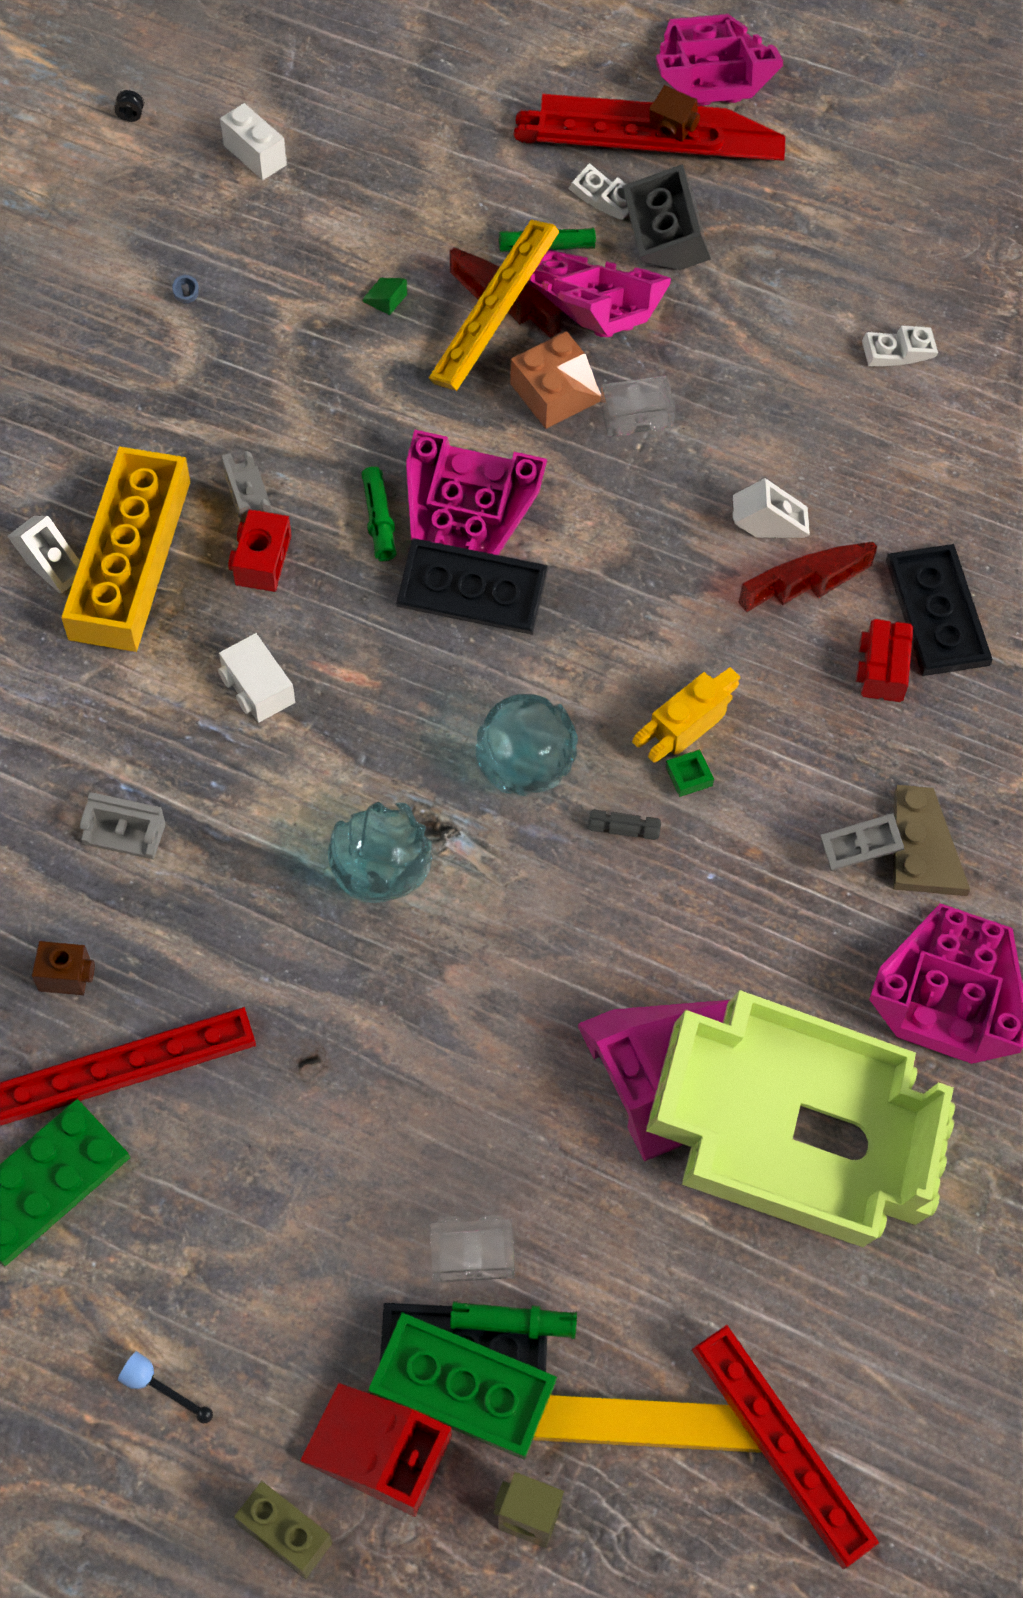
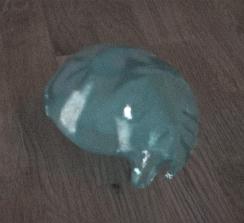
[475,694,578,796]
[328,802,433,903]

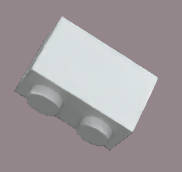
[220,103,287,180]
[218,633,295,723]

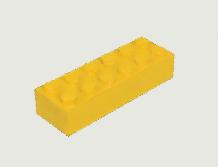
[61,446,191,652]

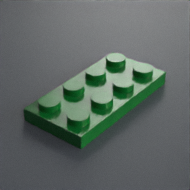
[0,1099,130,1267]
[368,1312,557,1460]

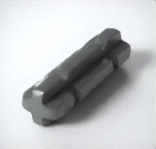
[588,809,661,840]

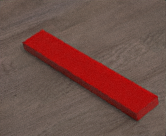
[691,1325,880,1570]

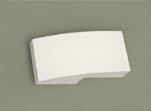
[568,163,629,220]
[862,326,938,366]

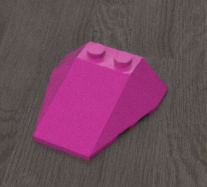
[656,14,783,106]
[527,250,671,337]

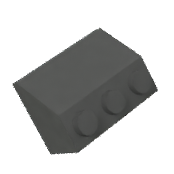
[623,164,711,270]

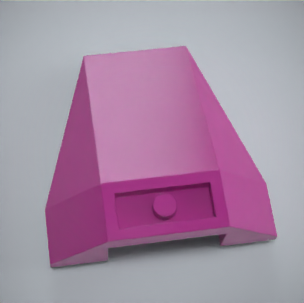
[406,430,547,555]
[869,903,1023,1064]
[578,1000,730,1162]

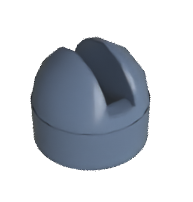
[172,275,199,304]

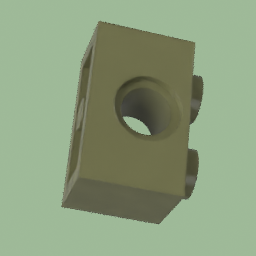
[494,1472,564,1548]
[234,1481,333,1579]

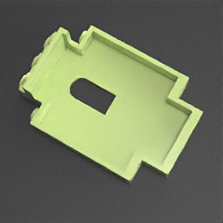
[646,990,955,1247]

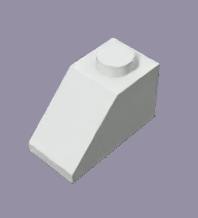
[733,478,810,538]
[7,516,80,593]

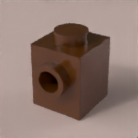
[649,85,700,142]
[32,941,95,996]

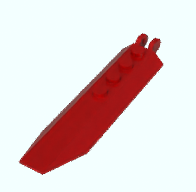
[513,94,786,161]

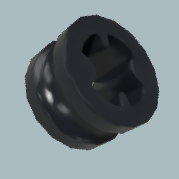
[114,90,144,122]

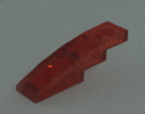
[449,247,562,338]
[738,542,878,612]

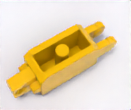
[632,667,740,763]

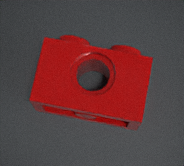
[228,509,292,592]

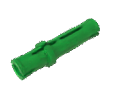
[499,228,596,252]
[361,466,397,562]
[450,1301,577,1339]

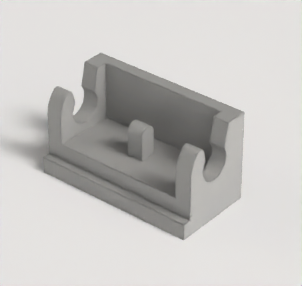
[221,451,273,522]
[80,792,166,860]
[821,813,905,871]

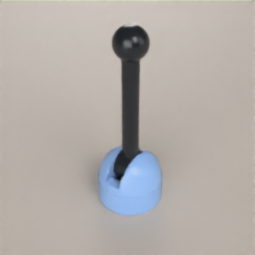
[118,1351,213,1424]

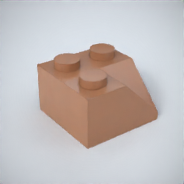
[510,331,602,429]

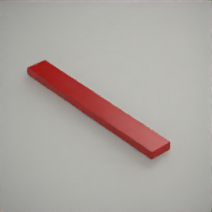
[0,1007,256,1126]

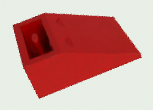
[300,1383,452,1517]

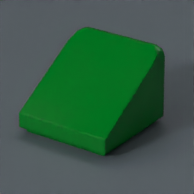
[363,278,407,315]

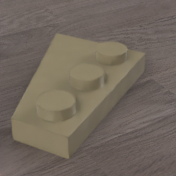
[893,785,970,896]

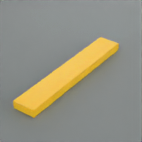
[428,220,559,391]
[533,1395,762,1453]

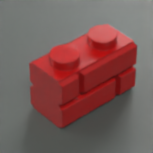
[855,619,913,702]

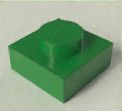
[665,749,714,797]

